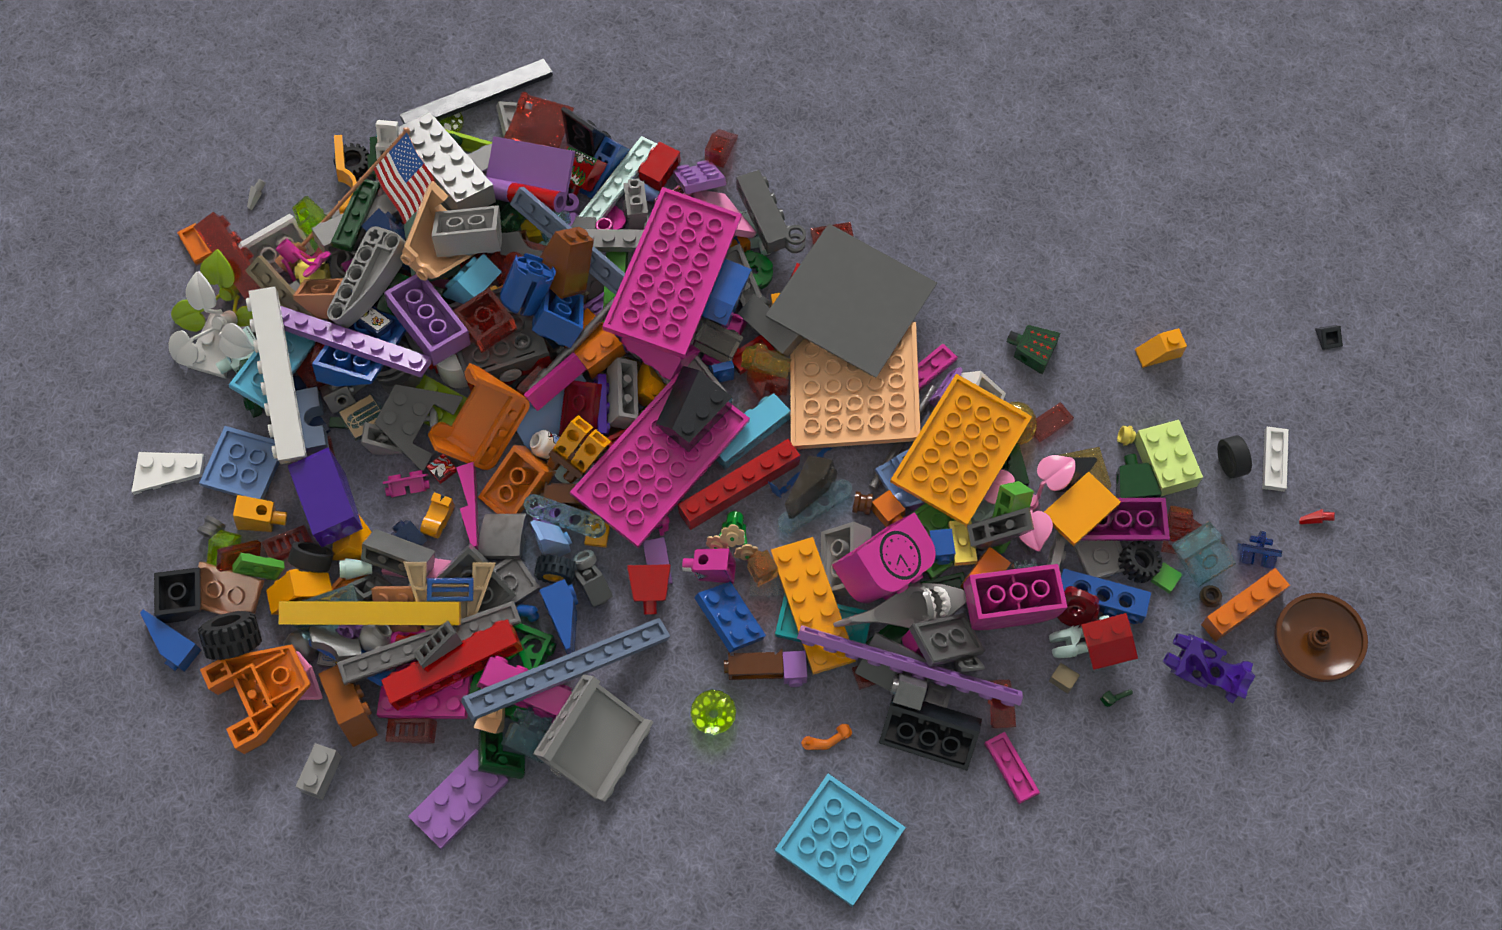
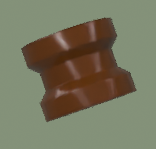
[852,491,873,515]

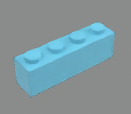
[716,393,791,470]

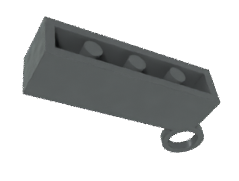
[736,170,806,254]

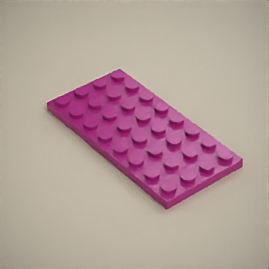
[602,187,742,359]
[570,370,750,548]

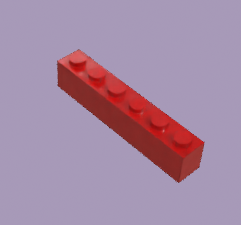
[678,439,800,530]
[381,619,523,711]

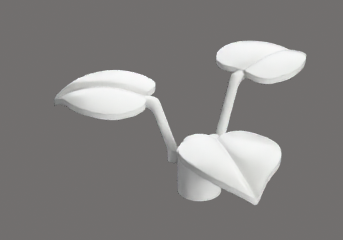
[169,271,255,366]

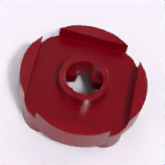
[1057,586,1100,627]

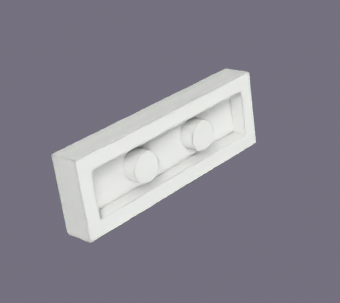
[1262,427,1288,492]

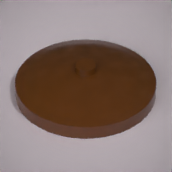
[1274,593,1368,682]

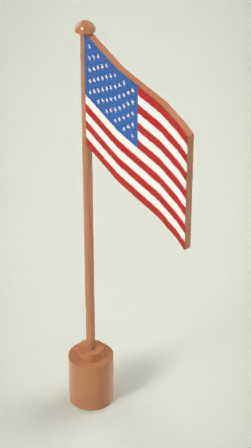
[275,127,437,273]

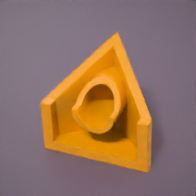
[332,514,372,560]

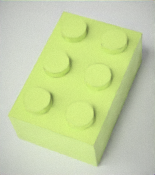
[1134,420,1203,496]

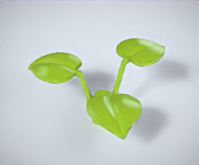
[171,249,253,332]

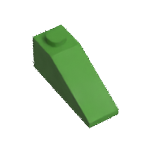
[992,481,1034,553]

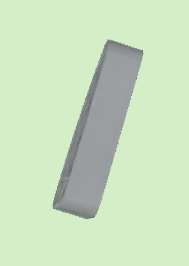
[327,227,406,328]

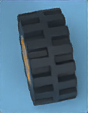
[534,554,576,584]

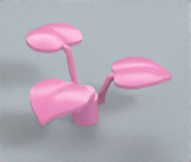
[983,455,1075,552]

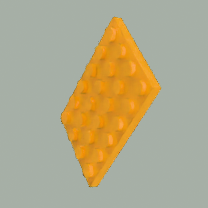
[890,374,1032,527]

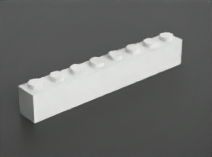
[246,287,307,464]

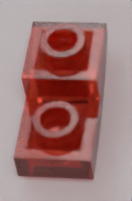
[987,679,1016,728]

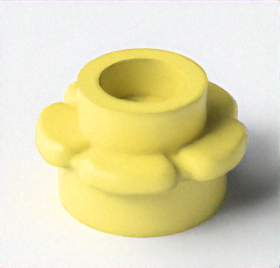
[1117,426,1136,446]

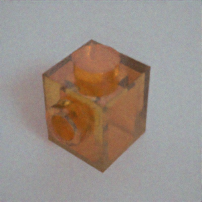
[747,550,778,587]

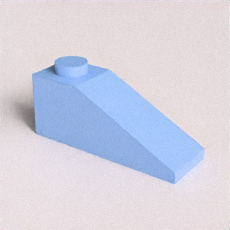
[530,520,572,557]

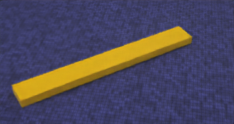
[279,601,461,625]

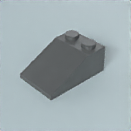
[437,543,517,613]

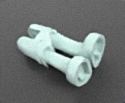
[1049,615,1109,658]

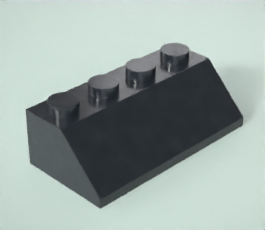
[879,695,982,771]

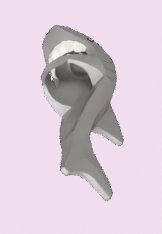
[833,583,966,628]

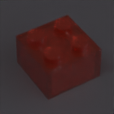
[453,288,517,353]

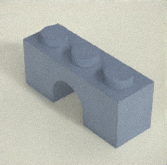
[295,387,329,457]

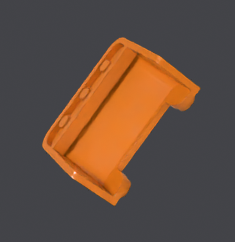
[428,363,530,470]

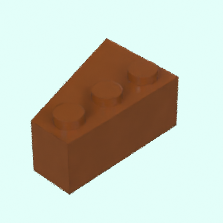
[318,664,378,747]

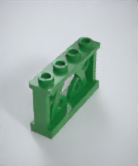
[469,624,556,722]

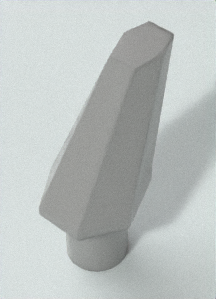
[247,179,266,210]

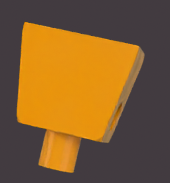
[233,495,288,532]

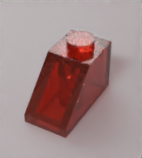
[705,129,738,168]

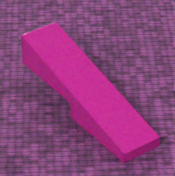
[456,462,479,550]

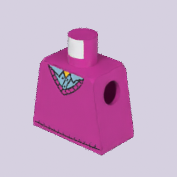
[682,548,736,584]

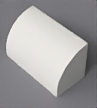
[436,354,468,388]

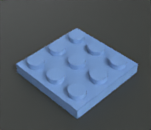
[199,426,280,500]

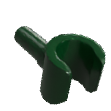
[1100,689,1133,707]

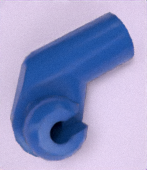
[516,604,540,622]

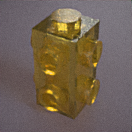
[741,343,792,380]

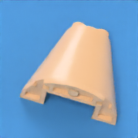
[400,181,477,281]

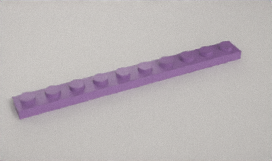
[797,625,1023,706]

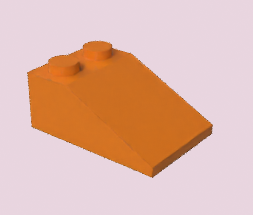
[564,308,626,379]
[478,445,556,514]

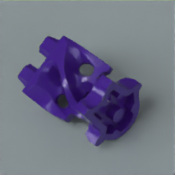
[1163,633,1255,703]

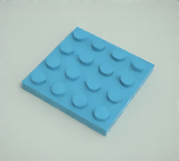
[774,774,906,907]

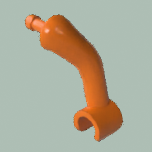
[801,724,852,750]

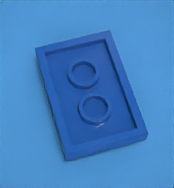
[694,581,766,653]

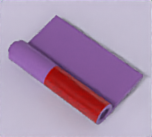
[486,136,575,213]

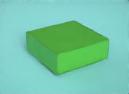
[1151,562,1182,594]

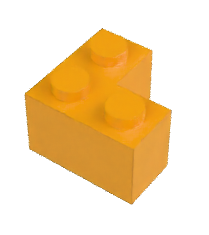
[266,569,334,615]

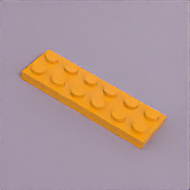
[771,537,856,675]

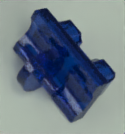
[1237,531,1282,569]

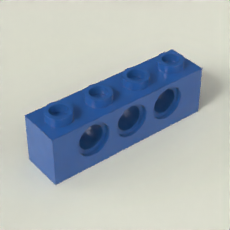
[1061,568,1151,624]

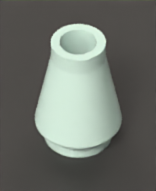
[339,558,372,580]

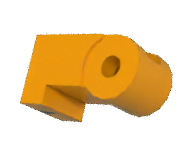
[420,492,455,539]

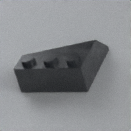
[656,366,733,452]

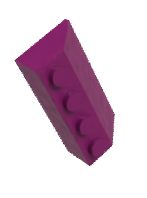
[1080,498,1170,541]

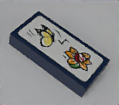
[356,306,395,338]

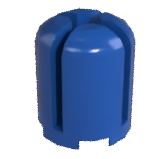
[500,253,556,316]

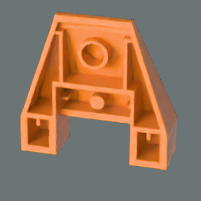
[200,644,312,754]

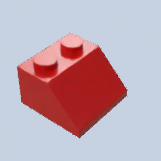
[1081,613,1138,670]

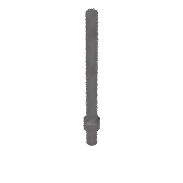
[527,296,615,390]
[868,385,937,491]

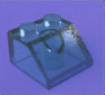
[1172,521,1236,588]

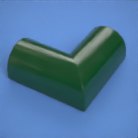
[478,730,525,779]

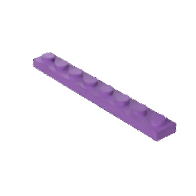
[280,306,432,377]

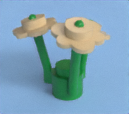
[706,511,758,560]

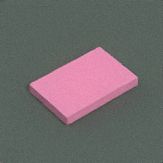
[693,190,757,238]

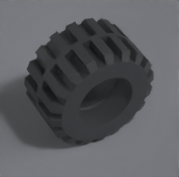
[198,611,262,660]

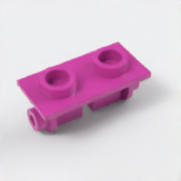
[383,470,430,498]

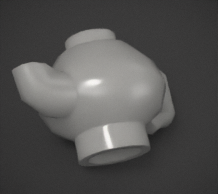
[359,625,392,652]

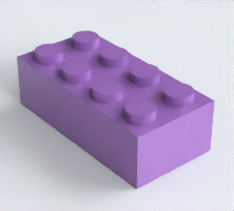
[384,274,471,366]

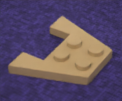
[403,562,496,631]

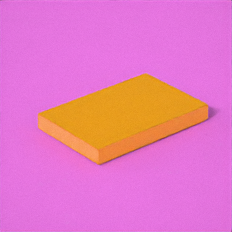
[1044,472,1121,546]

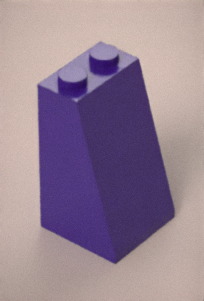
[288,448,363,547]

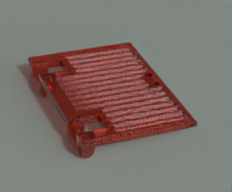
[504,92,574,148]

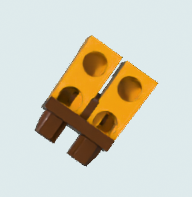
[547,415,611,483]

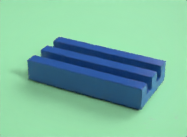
[427,578,473,602]

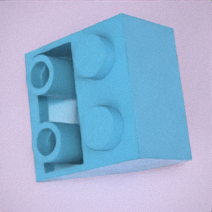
[442,254,501,306]

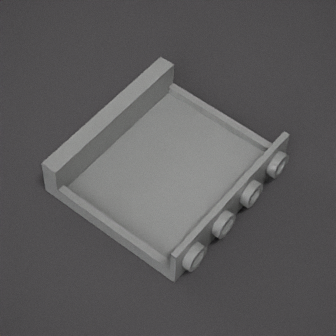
[533,675,653,802]

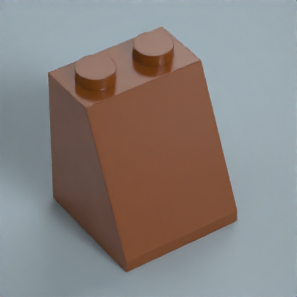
[540,227,594,299]

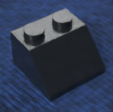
[154,567,201,623]

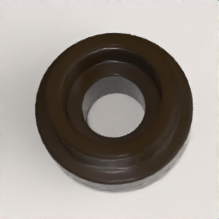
[1199,585,1222,607]

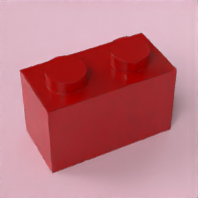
[638,142,681,191]

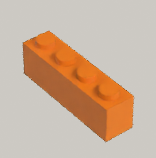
[1201,568,1290,642]

